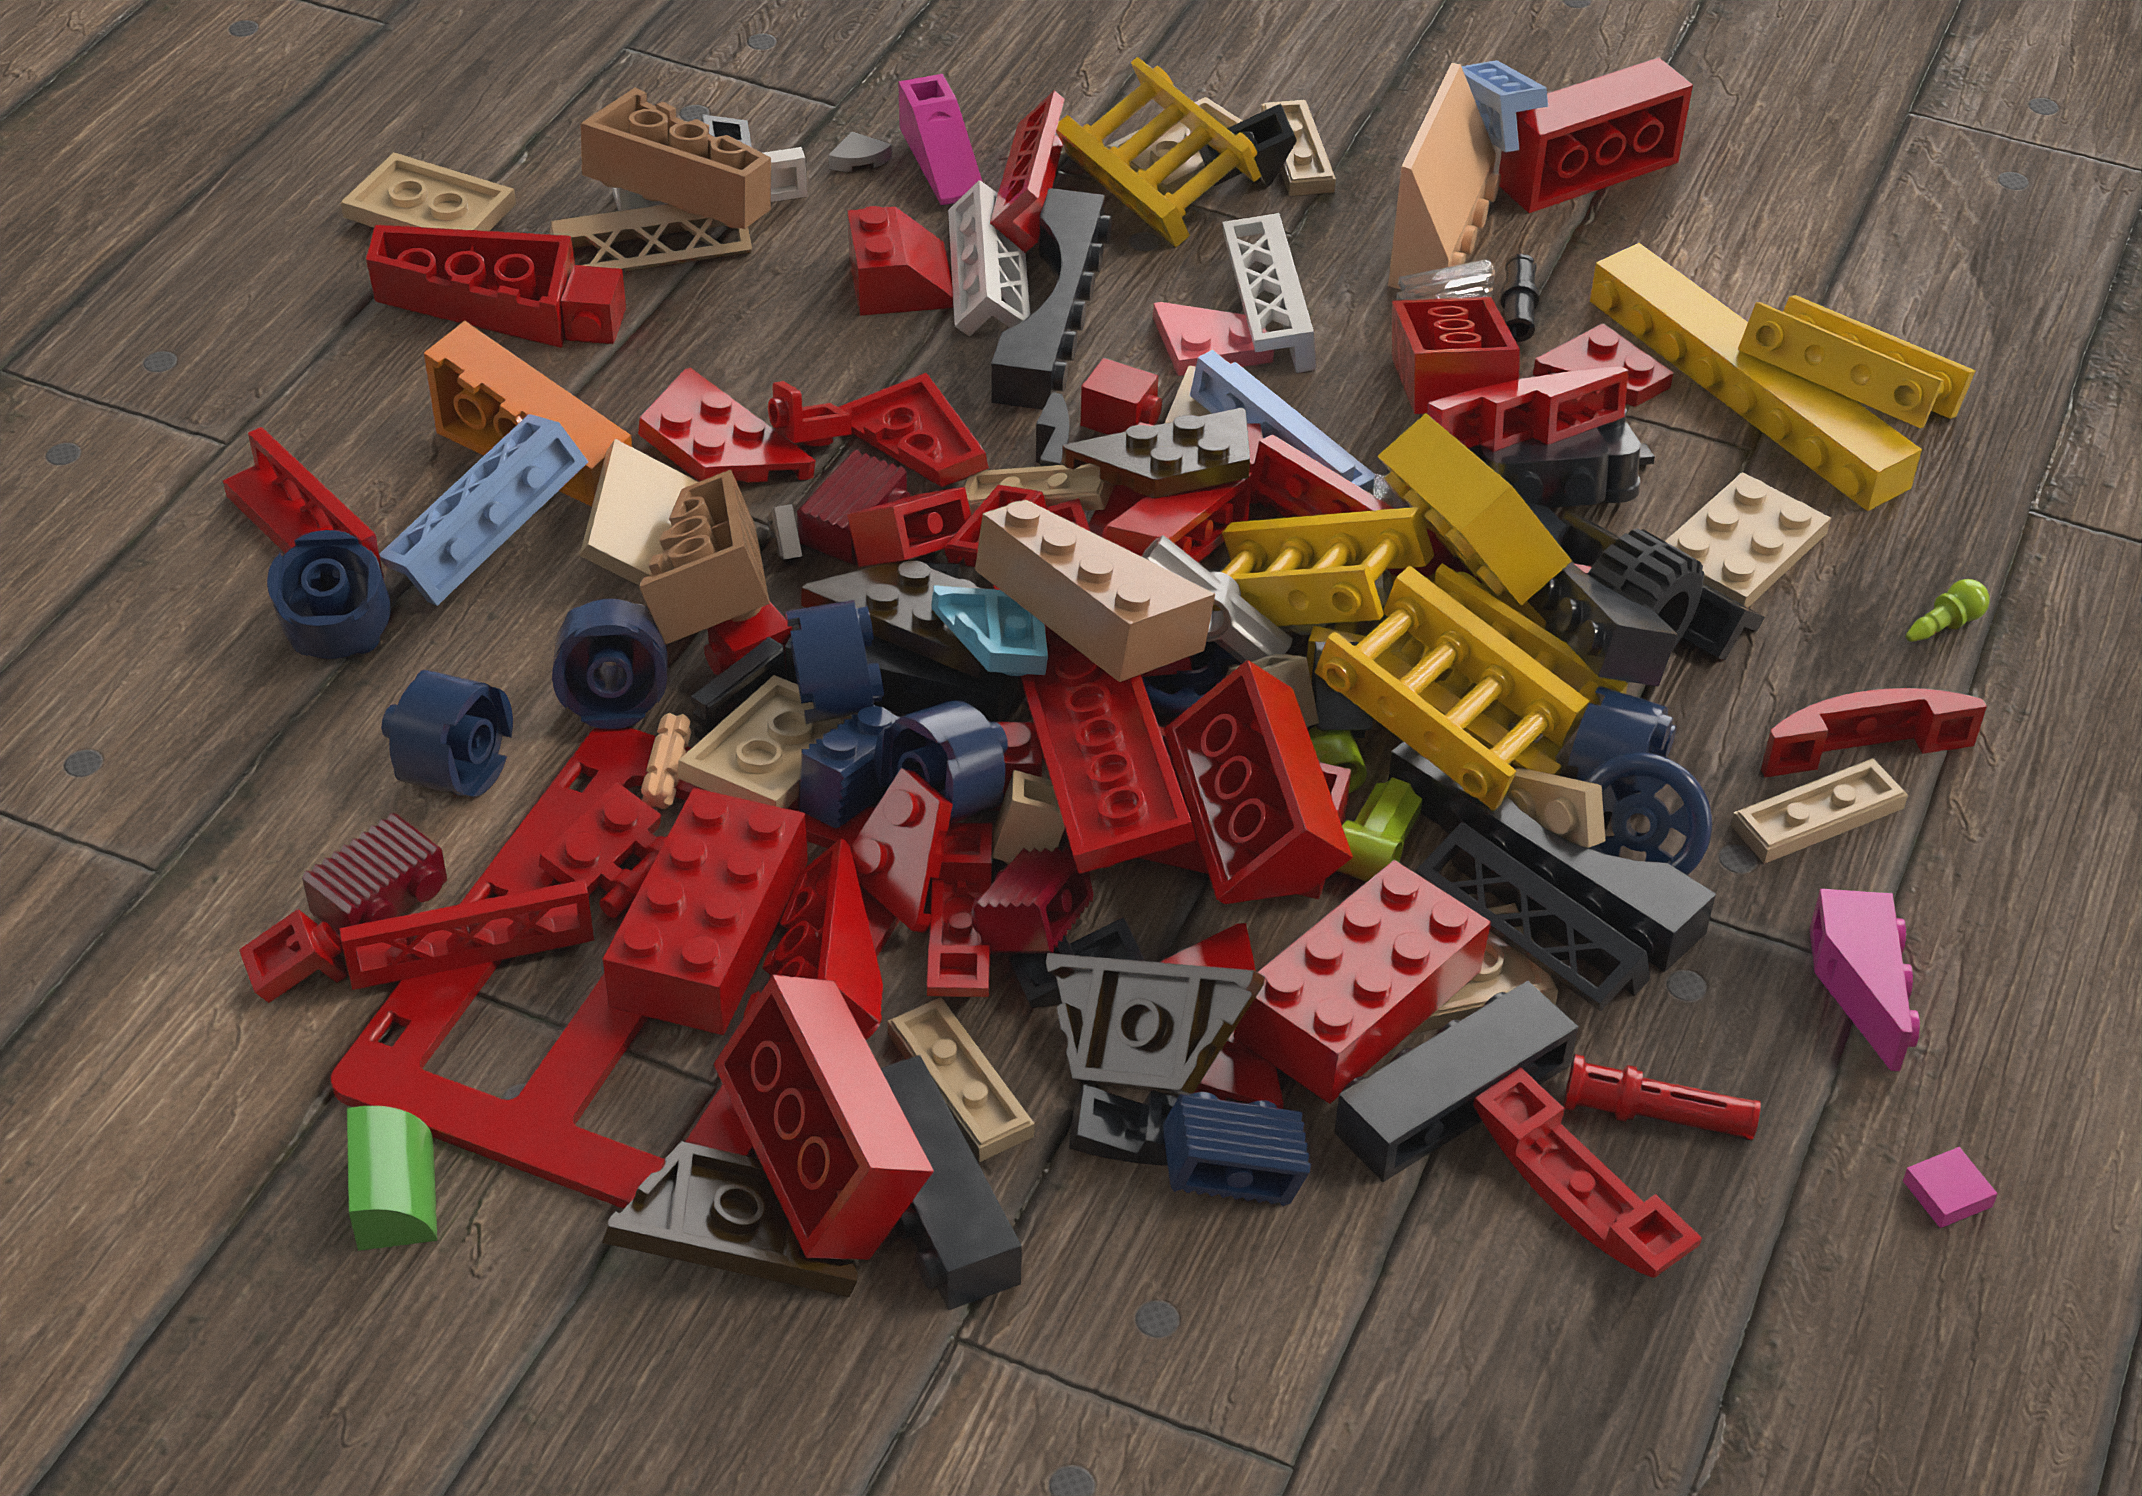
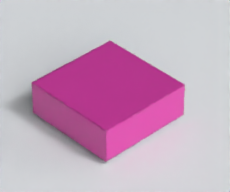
[1903,1147,1998,1228]

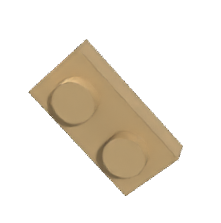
[1506,767,1605,848]

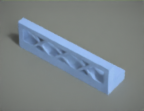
[1461,60,1548,152]
[1190,350,1377,491]
[379,414,588,606]

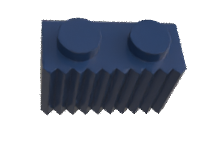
[798,705,900,829]
[1163,1092,1311,1206]

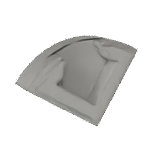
[828,132,892,172]
[767,504,802,560]

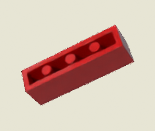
[1101,473,1252,562]

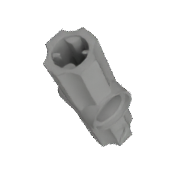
[1141,535,1293,664]

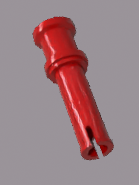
[1564,1054,1761,1141]

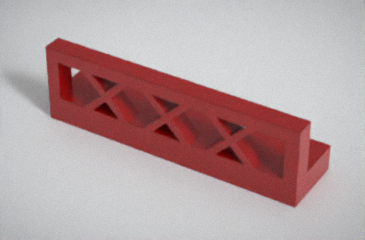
[990,90,1065,253]
[223,427,384,579]
[1249,434,1453,578]
[339,879,595,990]

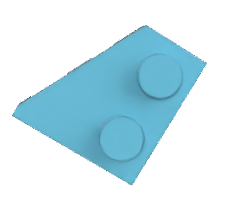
[931,585,1048,676]

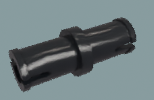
[1500,254,1540,342]

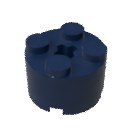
[267,530,390,659]
[552,599,667,729]
[786,600,884,724]
[381,670,513,797]
[1568,686,1677,816]
[874,701,1008,825]

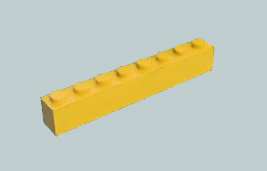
[1590,243,1922,511]

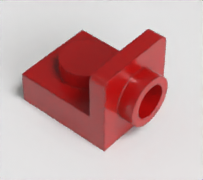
[239,909,348,1003]

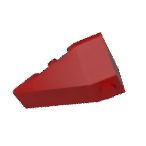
[743,838,883,1040]

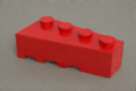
[366,225,575,348]

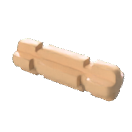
[641,713,691,809]

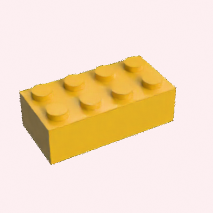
[1377,413,1572,605]

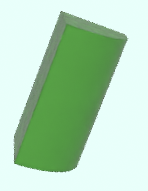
[347,1106,438,1251]

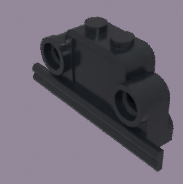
[1387,407,1655,508]

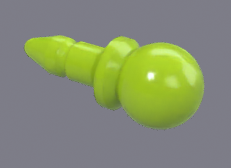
[1906,579,1990,642]

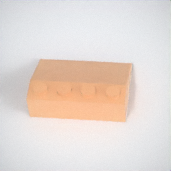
[1388,63,1501,299]

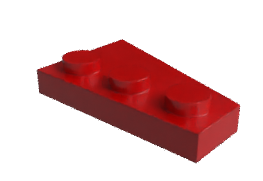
[838,373,989,487]

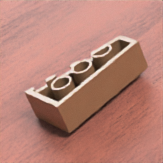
[581,87,771,229]
[639,470,770,645]
[975,500,1215,682]

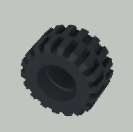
[1587,528,1704,650]

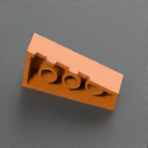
[424,321,632,507]

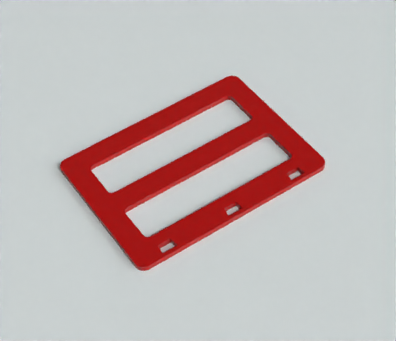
[331,727,900,1209]

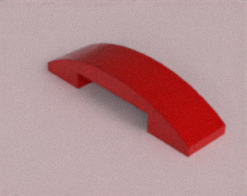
[1761,688,1987,778]
[927,823,992,997]
[1473,1067,1702,1278]

